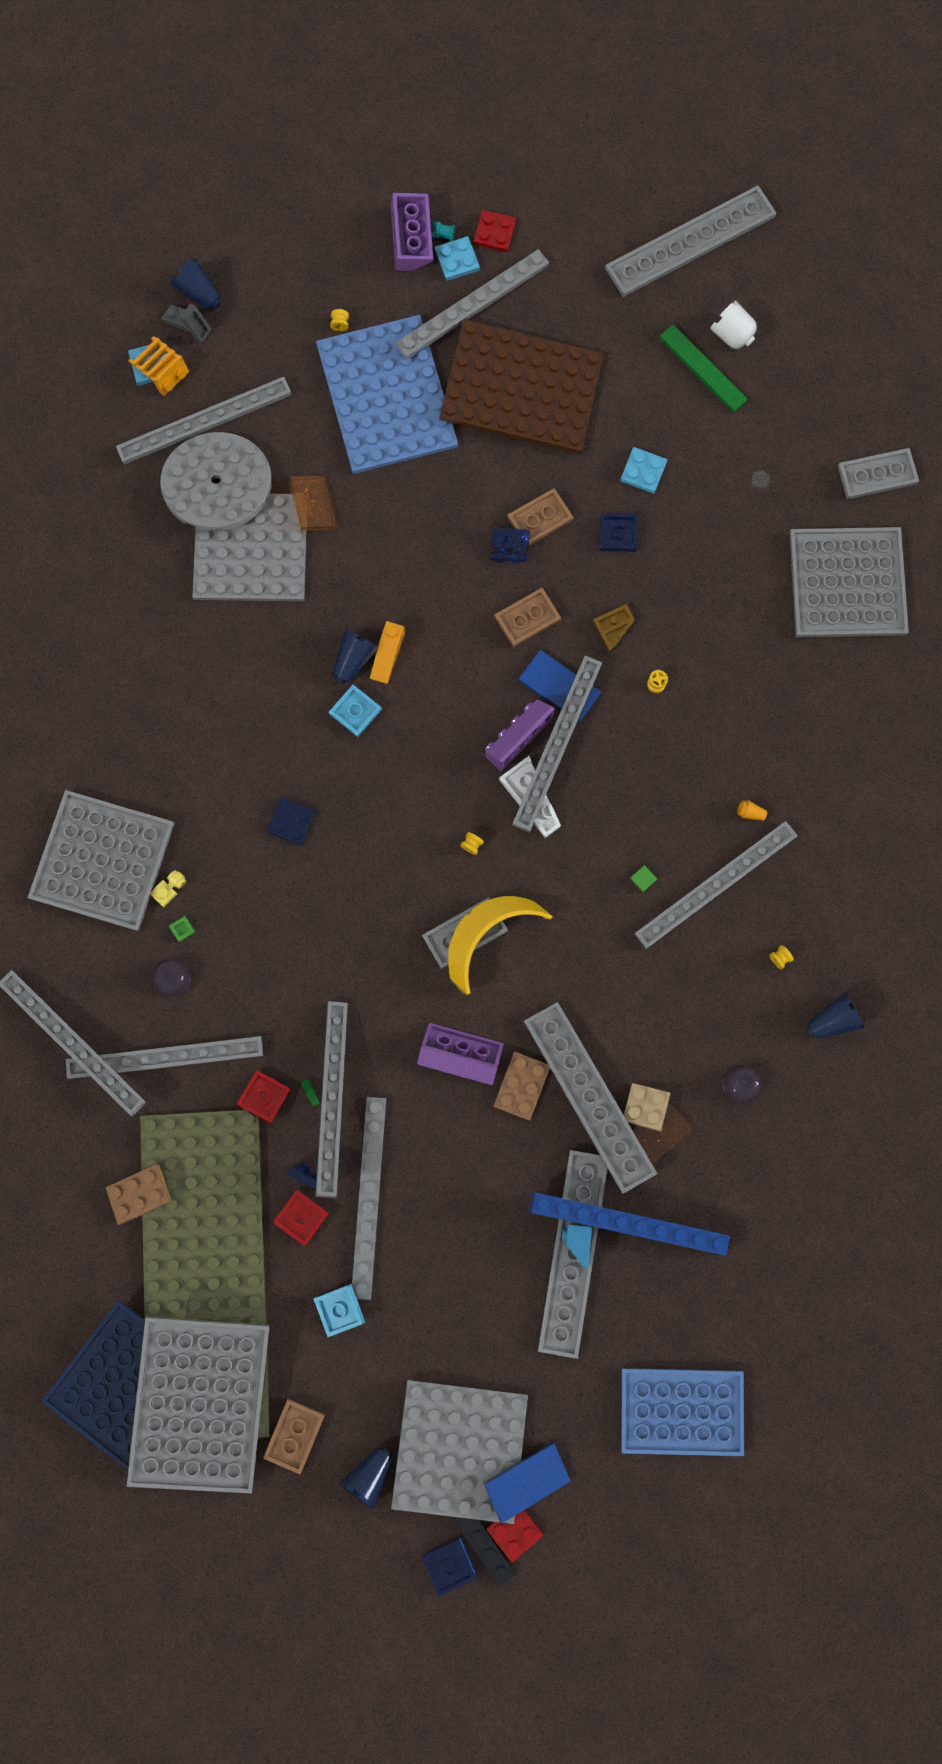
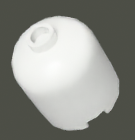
[710,301,757,349]

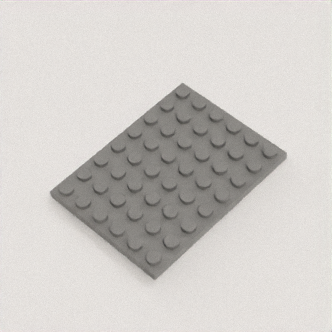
[127,1316,269,1493]

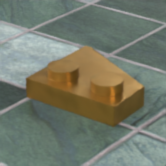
[593,604,635,652]

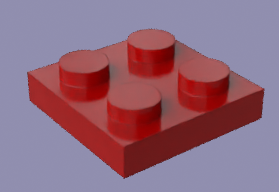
[474,210,516,252]
[237,1070,291,1124]
[273,1190,329,1246]
[486,1510,544,1563]

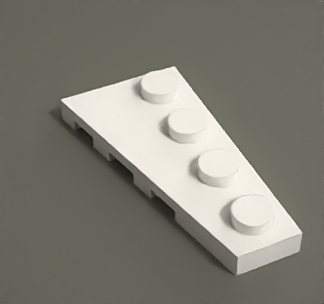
[499,756,561,838]

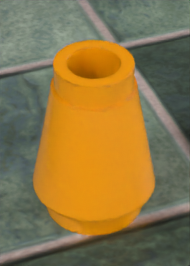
[737,800,767,821]

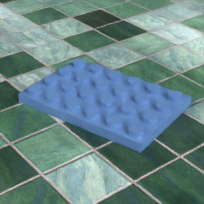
[621,1368,744,1456]

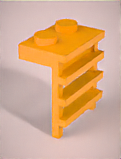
[128,336,189,396]

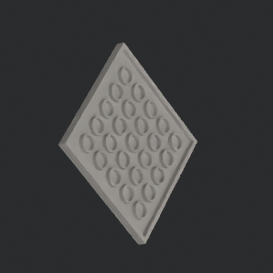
[192,494,308,601]
[789,527,909,637]
[28,790,175,932]
[391,1380,528,1524]

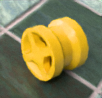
[330,309,349,331]
[647,670,668,693]
[460,832,484,855]
[769,945,794,969]

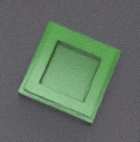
[630,865,657,893]
[169,916,196,943]

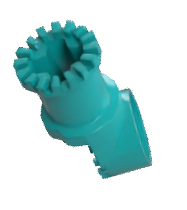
[430,221,456,241]

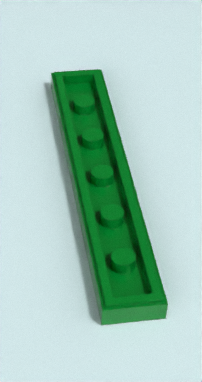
[659,325,748,413]

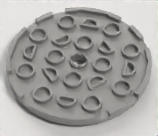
[160,432,272,531]

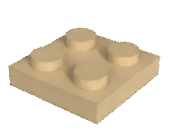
[624,1083,671,1132]

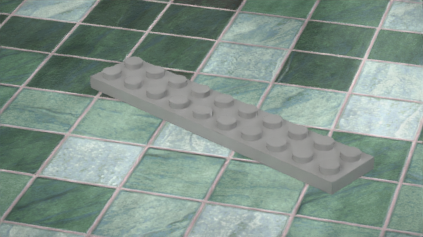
[605,185,777,297]
[524,1002,657,1194]
[538,1150,607,1359]

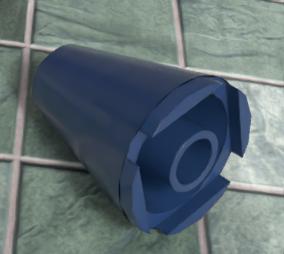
[171,258,221,310]
[333,629,378,684]
[807,993,864,1039]
[340,1447,393,1509]

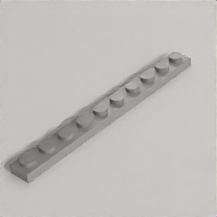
[396,249,549,360]
[116,377,292,465]
[512,656,602,833]
[634,821,798,949]
[0,970,146,1116]
[315,1001,348,1198]
[66,1036,264,1079]
[352,1097,386,1300]

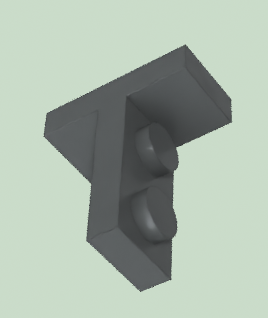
[161,304,212,343]

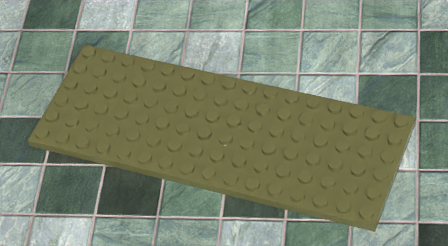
[140,1110,270,1438]

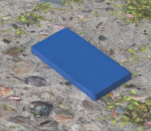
[518,650,601,723]
[483,1443,571,1523]

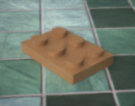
[507,488,574,547]
[494,588,561,648]
[493,1051,550,1121]
[105,1164,172,1225]
[263,1398,325,1475]

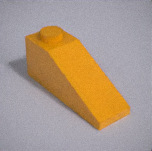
[370,621,405,684]

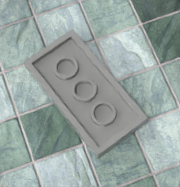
[838,448,919,499]
[422,897,508,969]

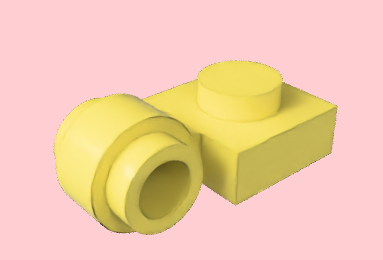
[150,870,186,907]

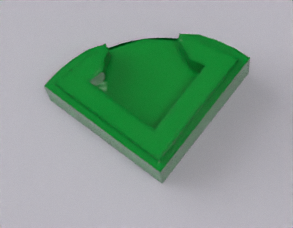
[302,1079,320,1106]

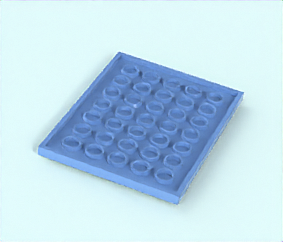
[316,315,458,474]

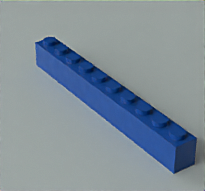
[528,1192,730,1256]

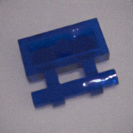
[490,528,530,563]

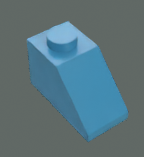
[562,1224,592,1268]

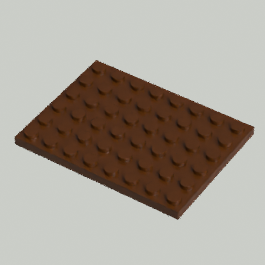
[439,319,604,454]

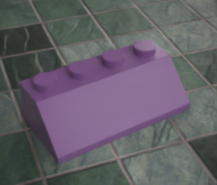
[390,193,433,271]
[485,699,555,772]
[417,1023,504,1085]

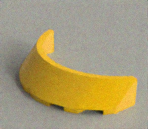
[448,896,553,995]

